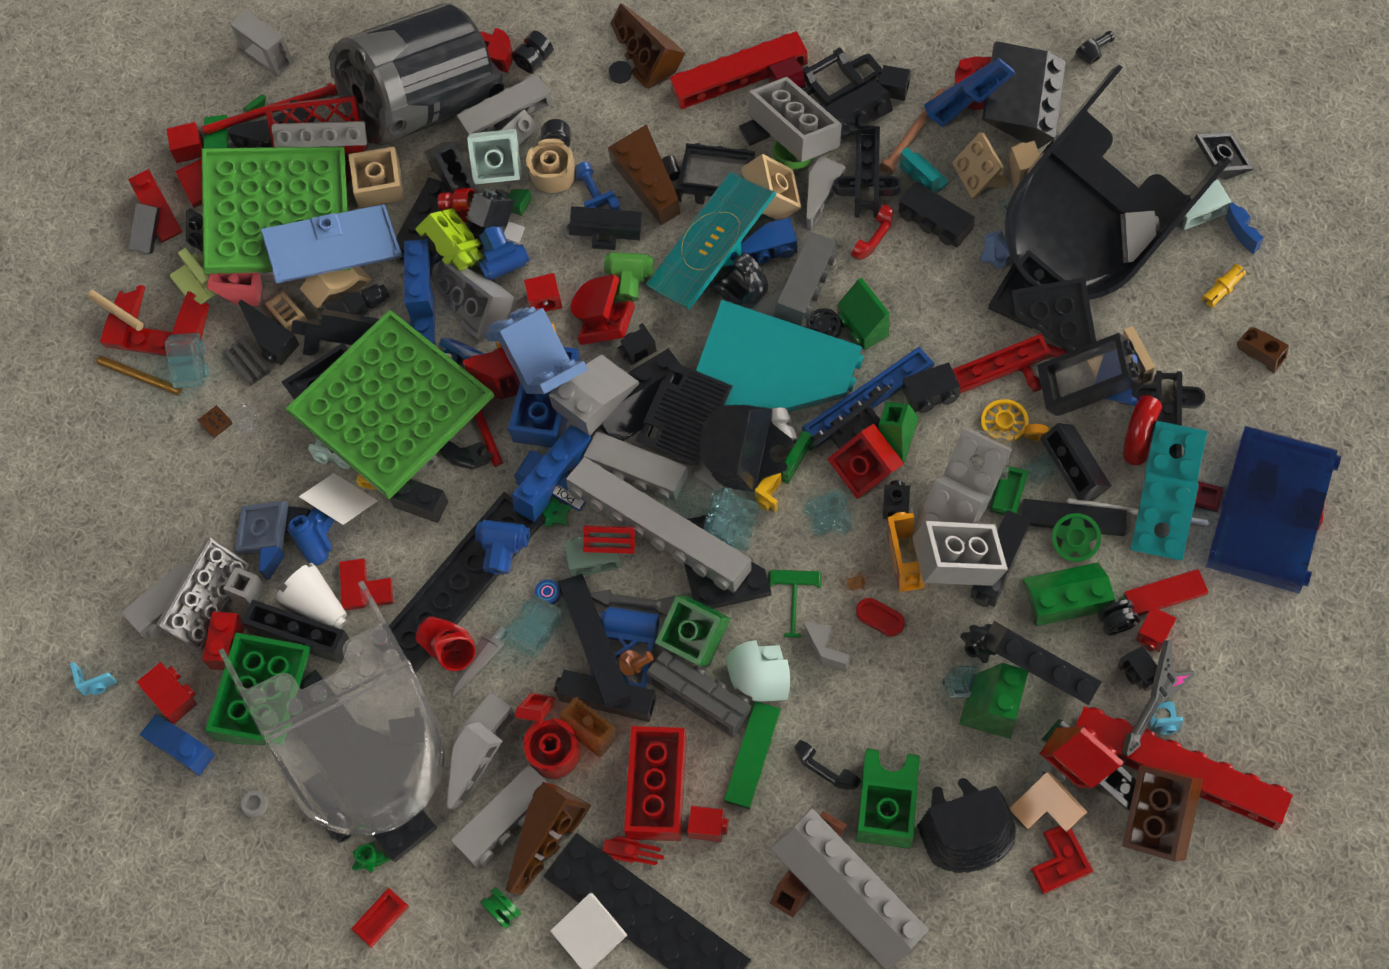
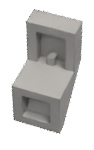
[805,620,850,672]

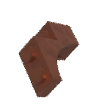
[770,811,847,918]

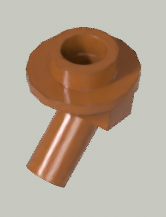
[618,650,654,676]

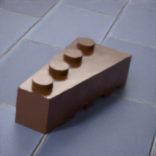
[608,124,681,225]

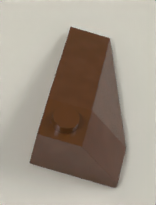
[611,3,686,89]
[506,782,591,895]

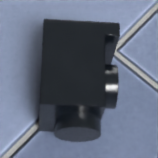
[617,323,657,365]
[883,480,910,519]
[1118,646,1157,691]

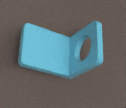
[70,662,117,696]
[1150,701,1183,735]

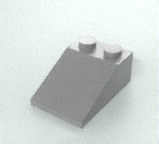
[549,355,639,436]

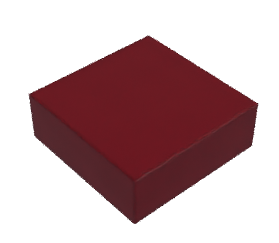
[1194,481,1224,513]

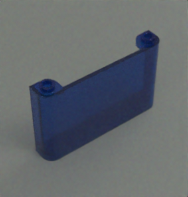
[1206,426,1341,594]

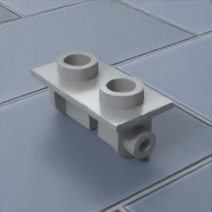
[501,109,539,146]

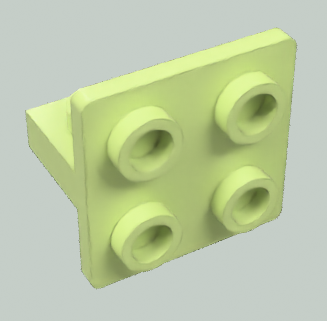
[170,247,216,304]

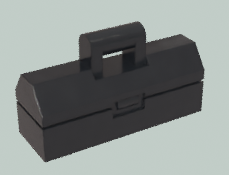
[569,206,642,250]

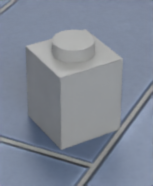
[223,567,265,607]

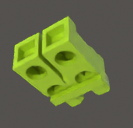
[415,208,484,271]

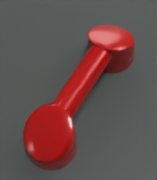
[851,204,893,260]

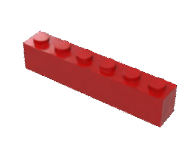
[670,31,808,110]

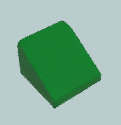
[508,189,532,216]

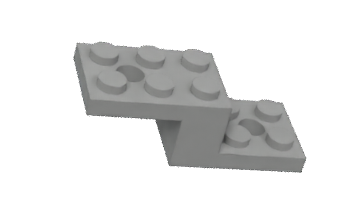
[906,427,1012,553]

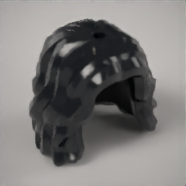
[710,252,769,308]

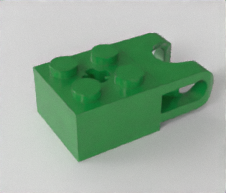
[855,748,920,849]

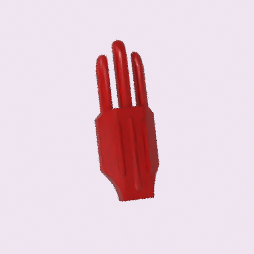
[603,836,664,865]

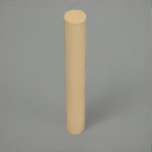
[87,290,144,331]

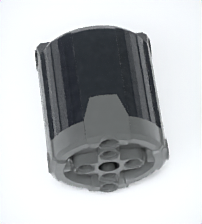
[328,3,504,145]

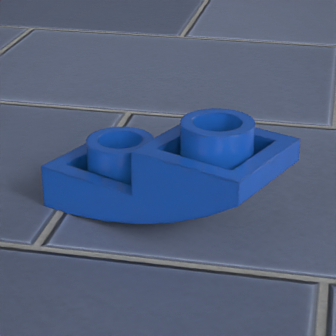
[1226,202,1264,254]

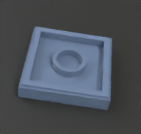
[235,501,289,554]

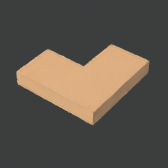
[1009,771,1087,832]

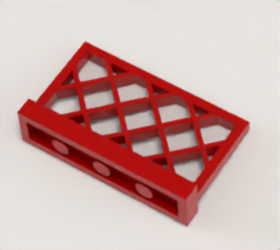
[264,95,368,155]

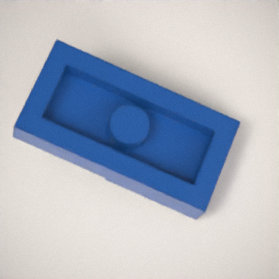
[439,337,486,364]

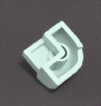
[726,640,790,701]

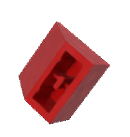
[463,348,520,400]
[1039,726,1123,788]

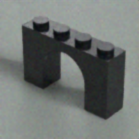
[981,621,1102,705]

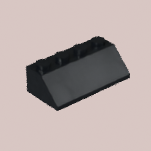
[600,348,683,441]

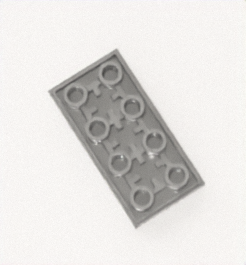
[156,538,249,651]

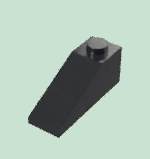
[238,299,300,365]

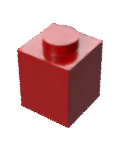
[1136,606,1177,652]
[687,806,729,842]

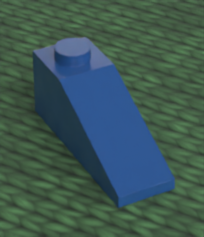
[139,714,215,776]

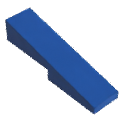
[924,58,1015,127]

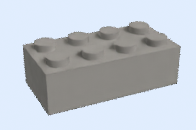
[748,77,842,162]

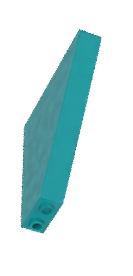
[696,300,864,413]

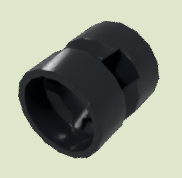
[511,30,554,74]

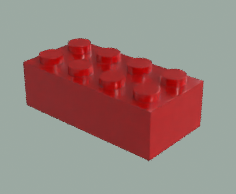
[624,726,687,841]

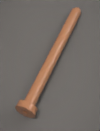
[879,89,945,175]

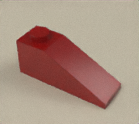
[128,169,183,243]

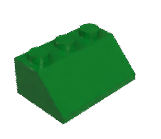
[1022,562,1116,626]

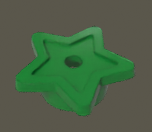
[541,498,572,528]
[352,841,385,873]

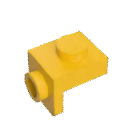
[755,473,782,513]

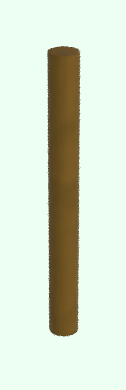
[97,356,183,396]

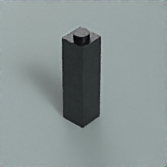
[970,510,1031,607]
[554,669,656,722]

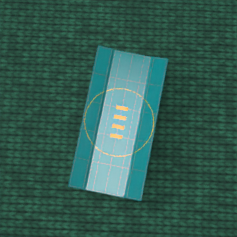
[645,171,777,310]

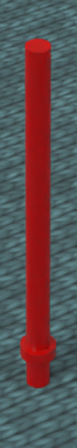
[202,83,337,135]

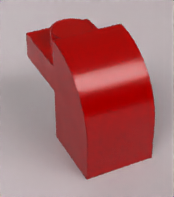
[480,28,513,73]

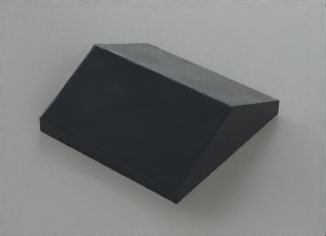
[1194,132,1254,180]

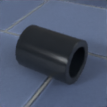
[662,155,681,181]

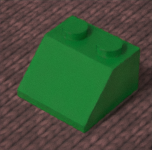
[837,277,890,350]

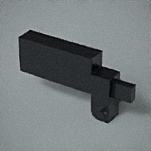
[291,309,379,356]

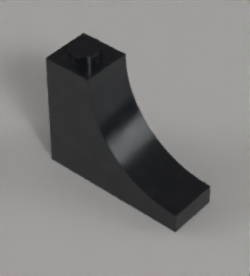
[424,142,479,194]

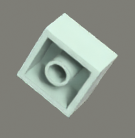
[467,129,522,184]

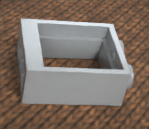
[230,10,294,77]

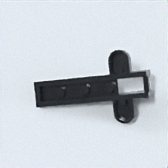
[834,126,900,218]
[1132,371,1205,458]

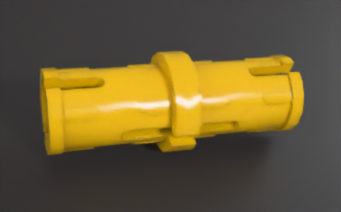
[1201,264,1246,308]

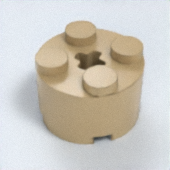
[526,138,576,193]

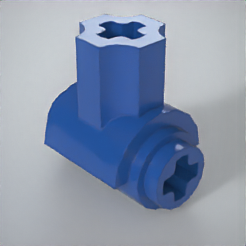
[479,226,530,280]
[287,507,334,565]
[475,520,530,575]

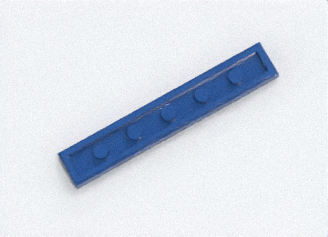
[802,347,935,447]

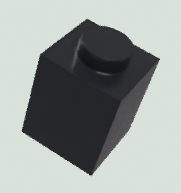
[875,65,911,101]

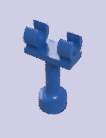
[575,162,621,210]

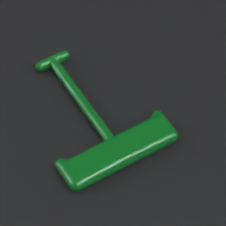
[768,570,822,638]

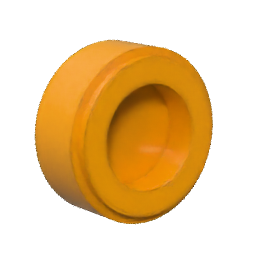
[1024,424,1050,441]

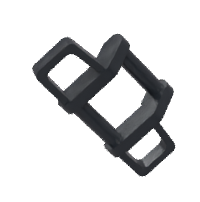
[803,47,882,108]

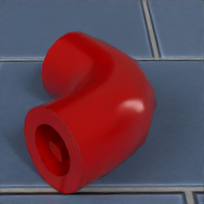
[1123,395,1162,465]

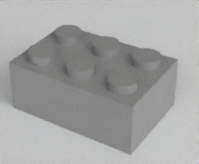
[912,521,1008,586]

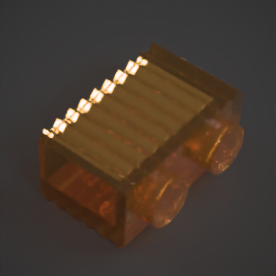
[559,697,615,758]

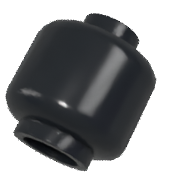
[541,119,571,147]

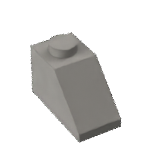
[1120,211,1159,263]

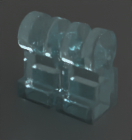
[703,487,759,551]

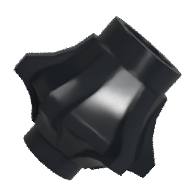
[960,624,996,663]

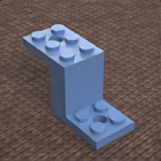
[484,306,588,394]

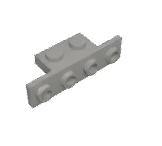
[272,121,367,148]

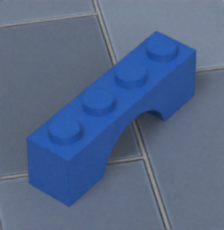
[512,425,592,522]

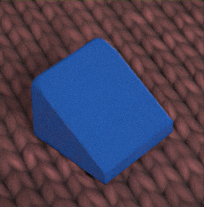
[259,547,285,580]

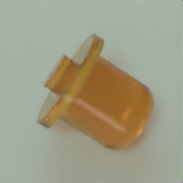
[847,572,866,591]

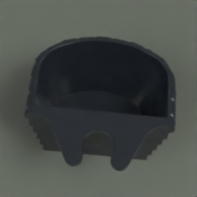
[700,405,793,492]
[916,778,1017,873]

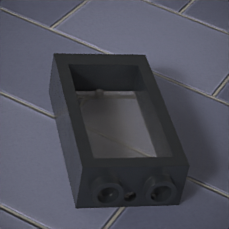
[1037,333,1140,416]

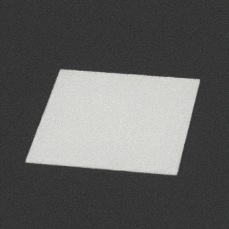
[299,473,378,525]

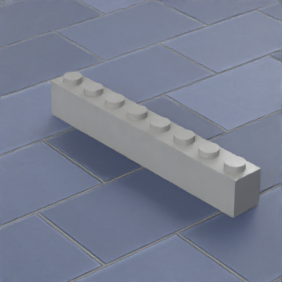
[566,457,751,593]

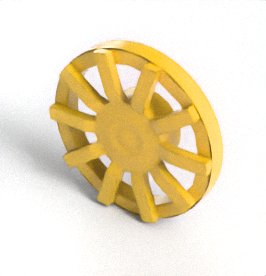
[981,399,1029,443]

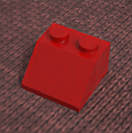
[827,424,904,499]

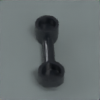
[794,740,861,790]

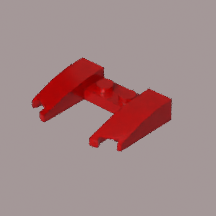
[100,285,210,360]

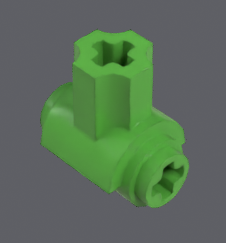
[604,252,654,302]

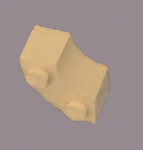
[299,266,372,308]

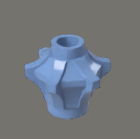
[980,230,1011,268]

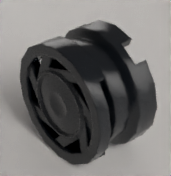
[807,308,841,338]
[1097,600,1140,636]

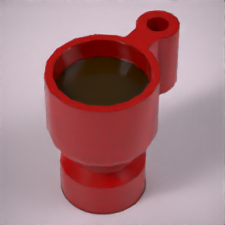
[438,188,475,222]

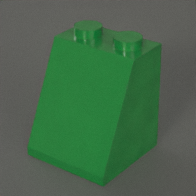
[959,663,1028,739]

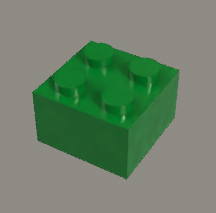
[655,595,731,666]

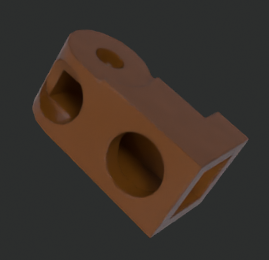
[1237,327,1289,373]

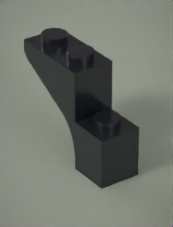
[228,100,316,148]

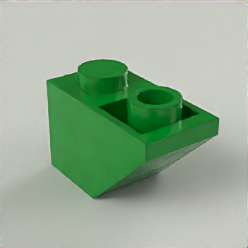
[879,402,919,462]

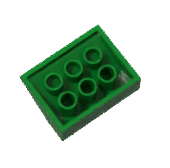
[205,633,311,746]

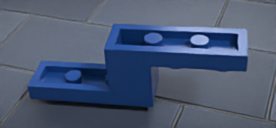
[404,239,435,345]

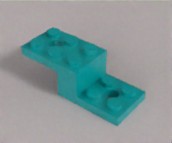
[1130,421,1208,561]

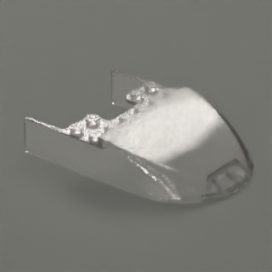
[219,580,445,835]

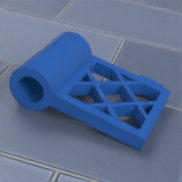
[590,607,660,688]

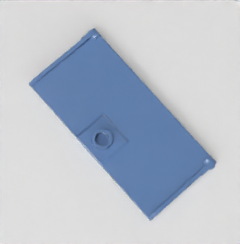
[261,204,402,284]

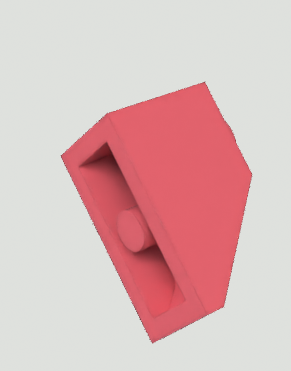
[207,273,263,306]

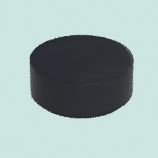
[609,61,632,84]

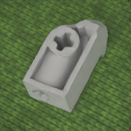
[453,692,516,744]

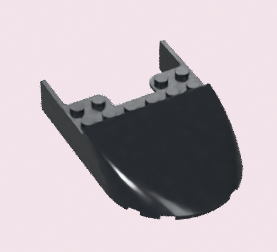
[1005,64,1232,300]

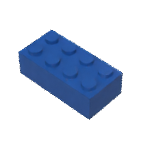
[508,347,581,448]

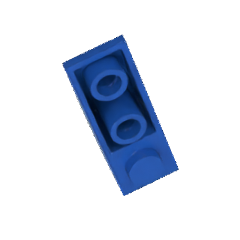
[728,217,798,269]

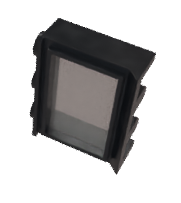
[675,143,756,204]

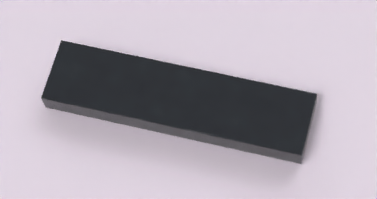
[1022,499,1127,536]

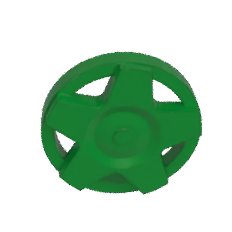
[1052,513,1101,562]

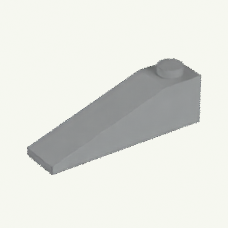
[431,260,514,340]

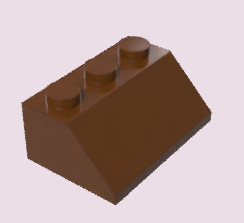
[1122,765,1203,862]

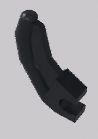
[440,440,494,470]

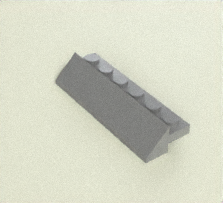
[769,808,929,969]

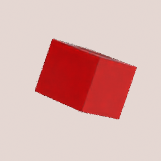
[167,122,204,163]
[524,273,563,312]

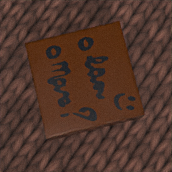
[198,405,233,438]

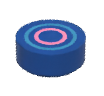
[535,579,561,606]

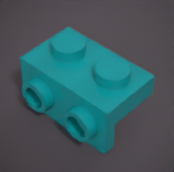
[900,147,948,193]

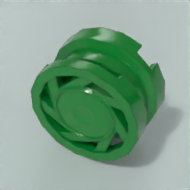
[479,887,522,930]

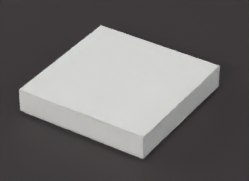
[551,893,627,969]

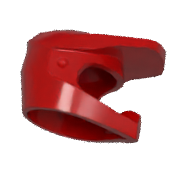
[415,616,476,671]

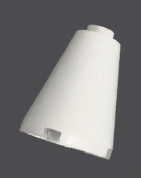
[276,563,347,629]

